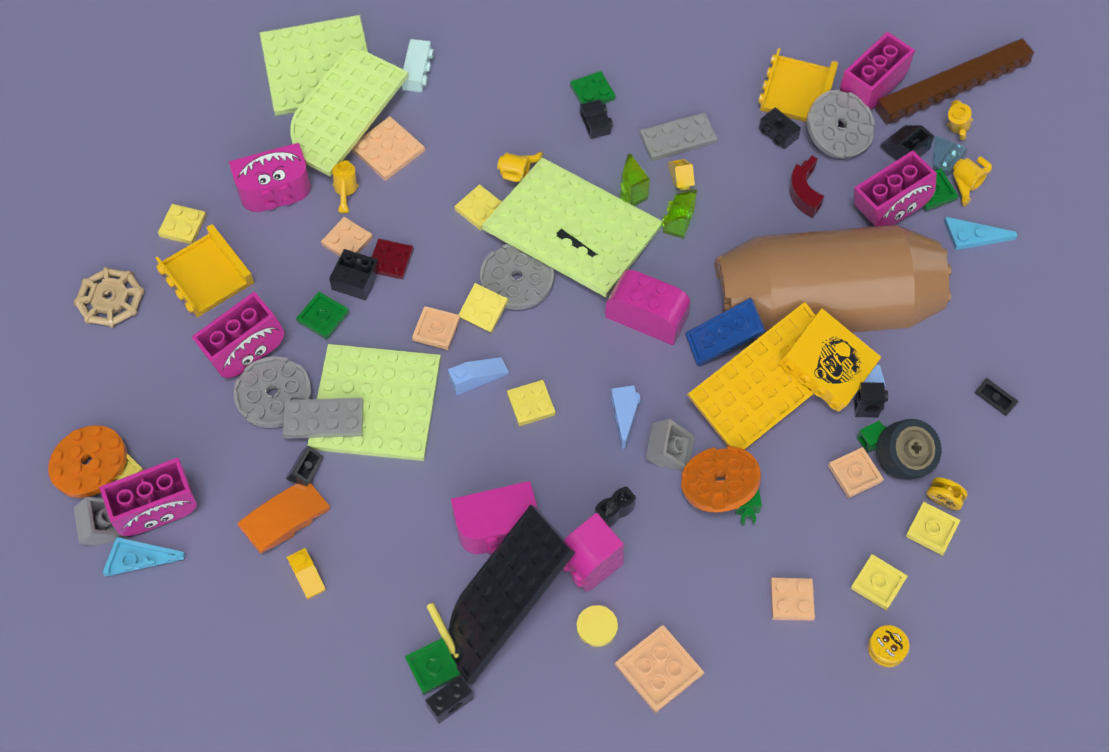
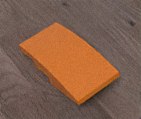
[237,482,330,554]

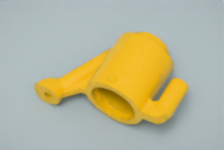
[947,100,973,141]
[497,152,543,182]
[953,156,992,207]
[332,160,359,213]

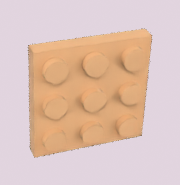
[351,117,425,181]
[615,625,704,714]

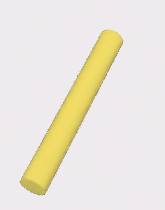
[426,603,459,658]

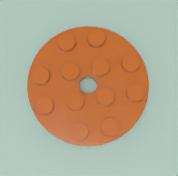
[48,425,127,498]
[681,446,761,512]

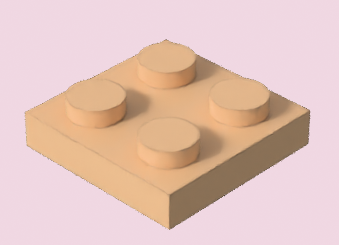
[321,217,373,256]
[412,306,460,350]
[828,447,884,498]
[770,578,815,621]

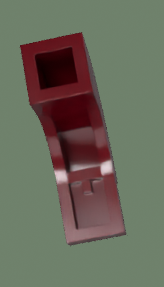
[789,155,825,218]

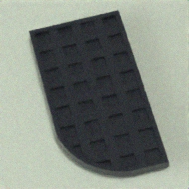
[448,504,576,684]

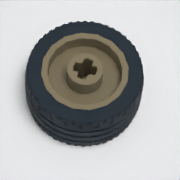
[876,419,942,480]

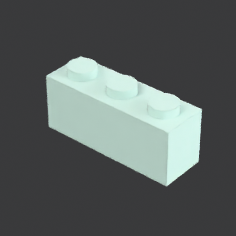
[402,39,434,92]

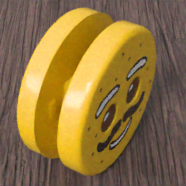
[927,477,968,510]
[868,625,909,667]

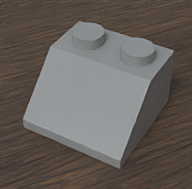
[646,419,695,471]
[74,497,128,546]

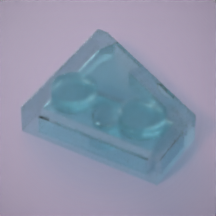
[933,136,967,176]

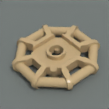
[74,267,145,328]

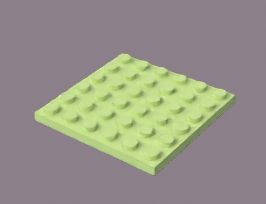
[260,15,368,116]
[307,344,441,461]

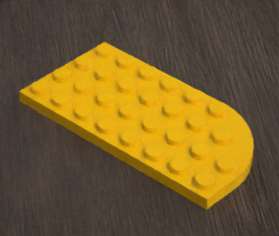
[687,302,815,449]

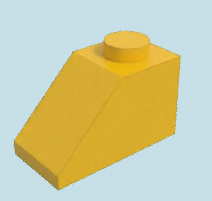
[667,159,695,190]
[287,548,326,600]

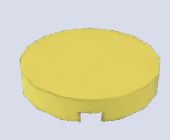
[577,605,618,647]

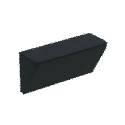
[975,378,1019,416]
[286,446,324,486]

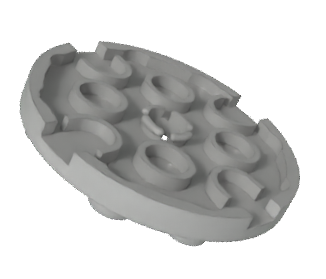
[807,90,875,159]
[480,244,554,310]
[233,356,312,428]

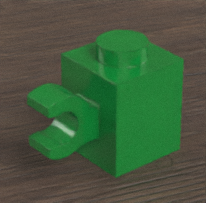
[857,420,886,454]
[735,489,762,526]

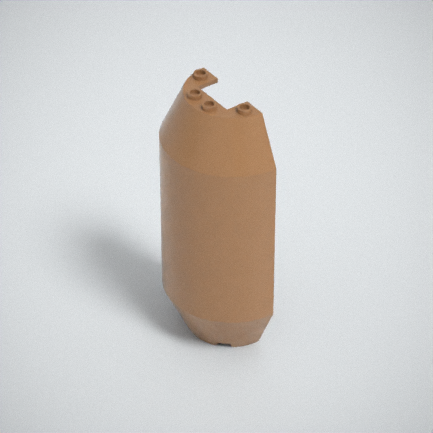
[714,225,951,337]

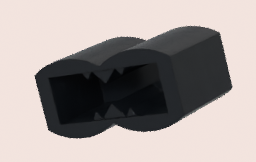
[579,99,613,139]
[595,486,636,527]

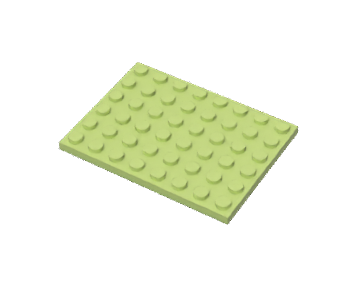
[482,157,663,297]

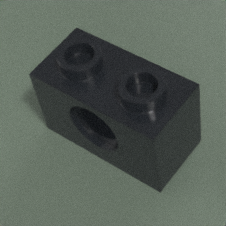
[759,107,801,150]
[854,382,888,418]
[425,675,474,724]

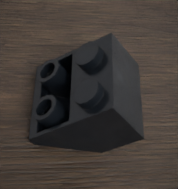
[880,125,935,160]
[329,249,378,301]

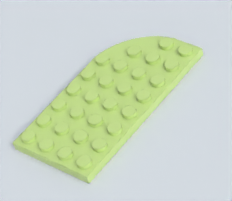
[290,44,409,176]

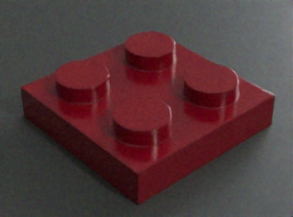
[372,238,414,280]

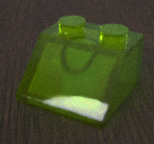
[619,153,650,206]
[661,189,697,239]

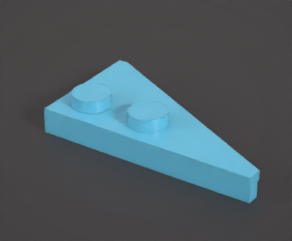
[944,217,1018,250]
[102,537,185,576]

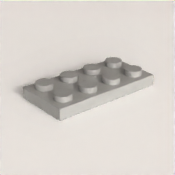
[639,112,718,161]
[283,398,363,439]

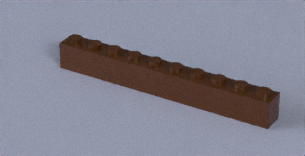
[875,38,1034,125]

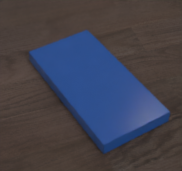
[685,298,766,366]

